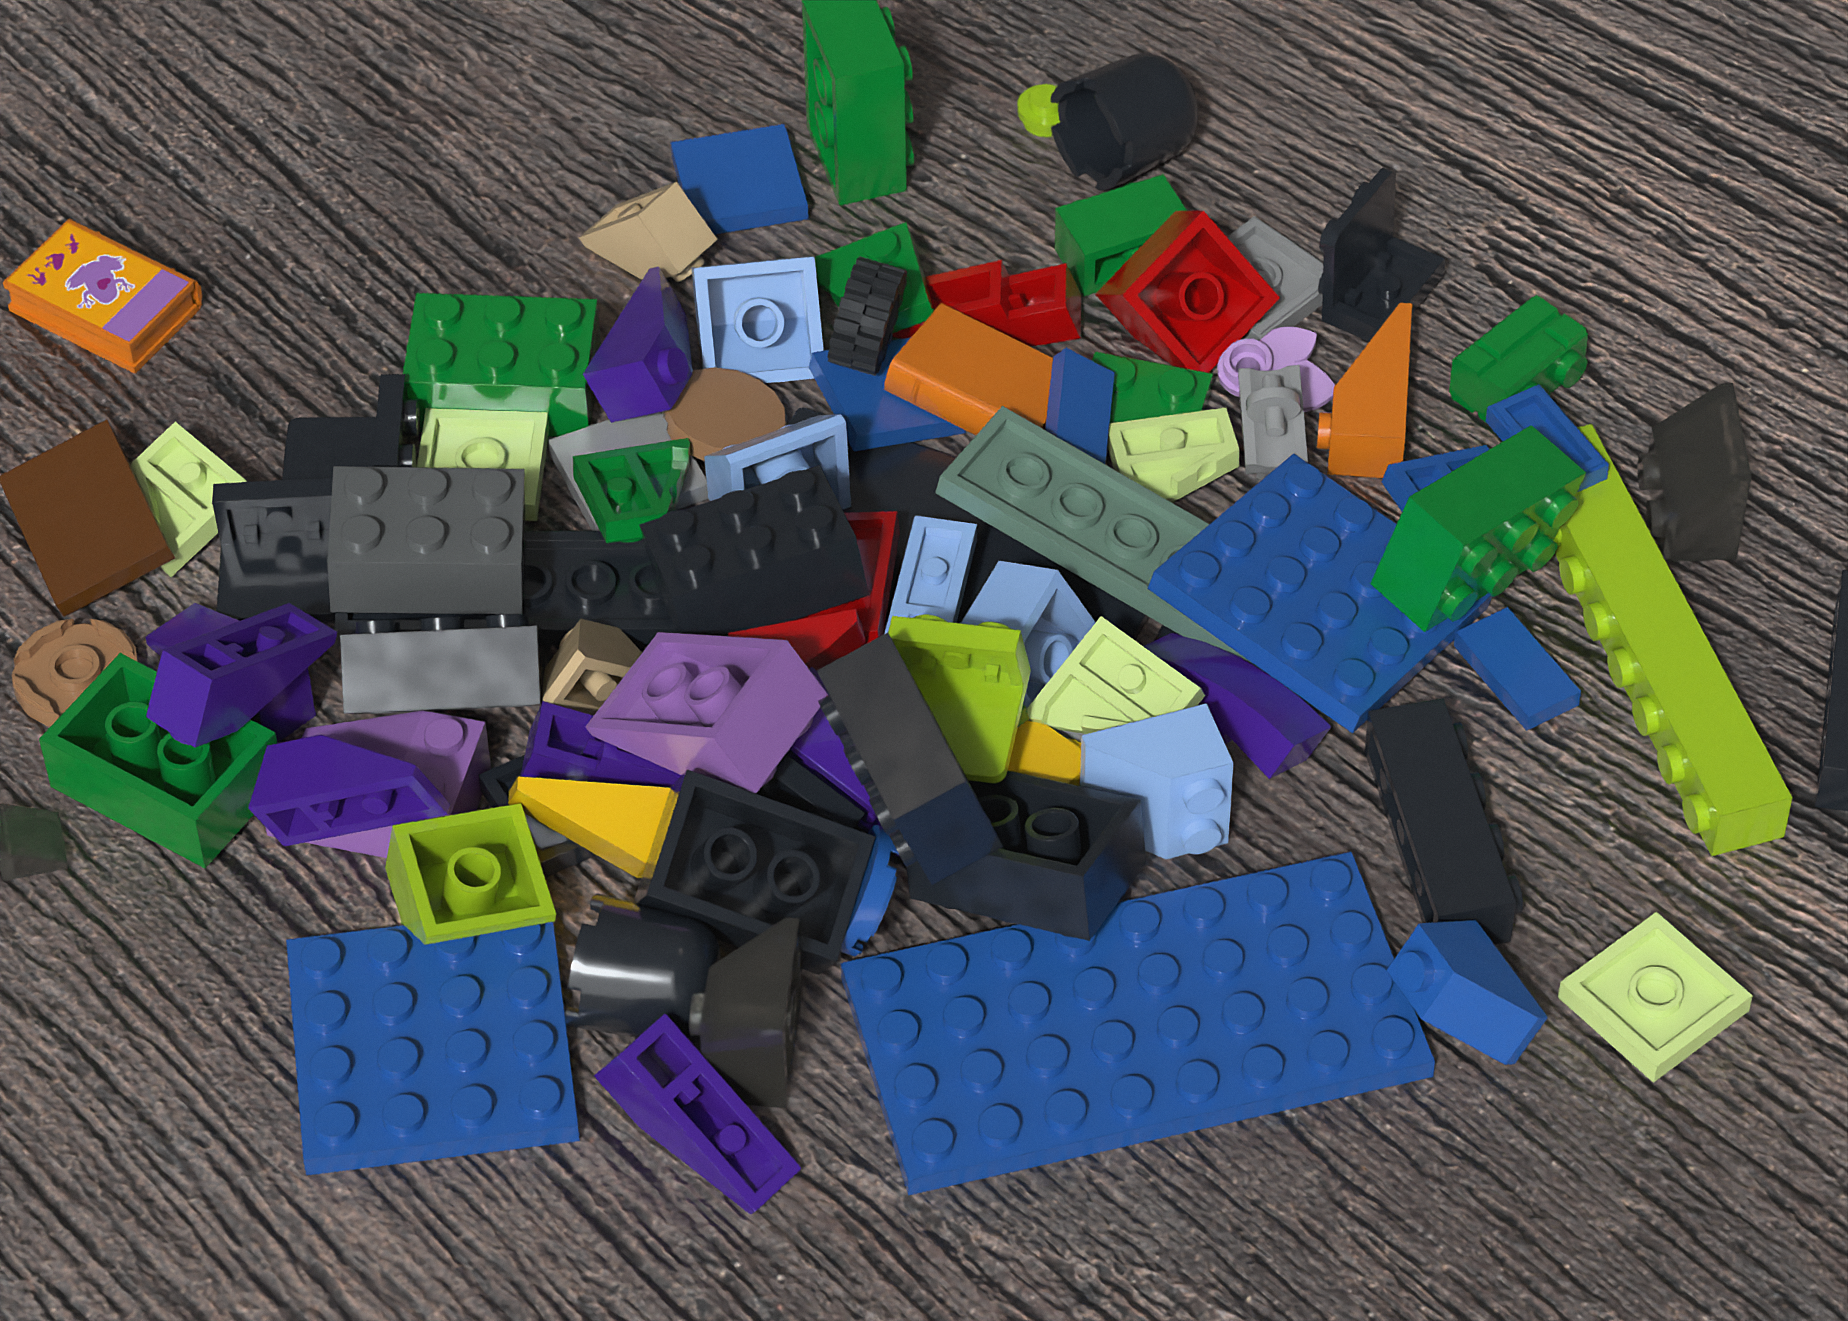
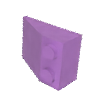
[585,632,828,793]
[266,711,491,858]

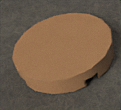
[663,367,785,461]
[12,619,139,727]

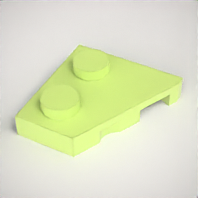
[1107,408,1239,503]
[1027,616,1205,734]

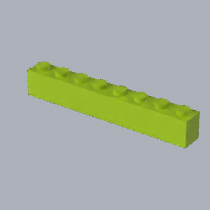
[1554,424,1792,856]

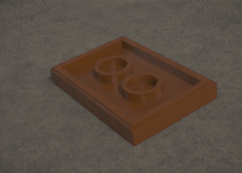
[0,419,175,617]

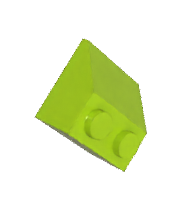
[385,803,556,945]

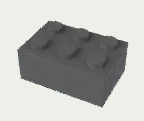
[327,466,525,614]

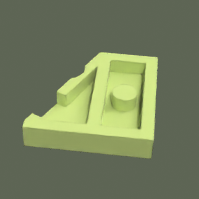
[131,422,246,577]

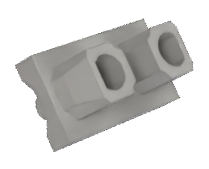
[1238,365,1308,480]

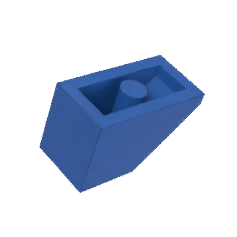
[1387,920,1548,1065]

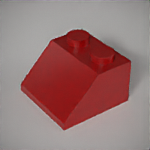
[1095,210,1280,373]

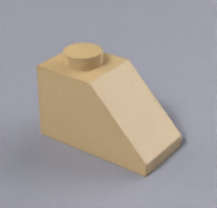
[579,182,717,282]
[541,619,642,716]

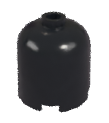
[1050,52,1198,191]
[565,893,731,1039]

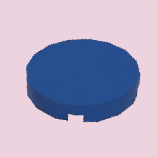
[840,825,899,957]

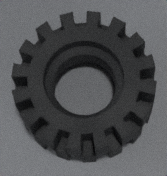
[828,257,907,376]

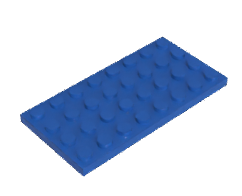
[841,852,1435,1196]

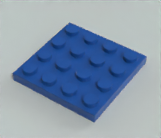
[1148,453,1492,734]
[286,922,580,1176]

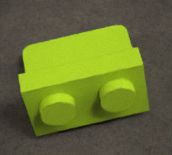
[888,615,1031,783]

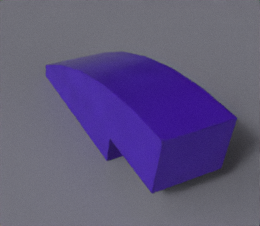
[1143,633,1331,779]
[520,701,681,788]

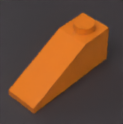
[1317,303,1412,478]

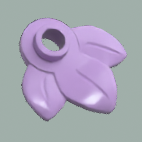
[1218,327,1335,412]

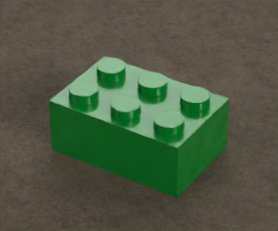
[802,0,914,206]
[403,293,601,437]
[1370,425,1586,632]
[39,653,277,869]

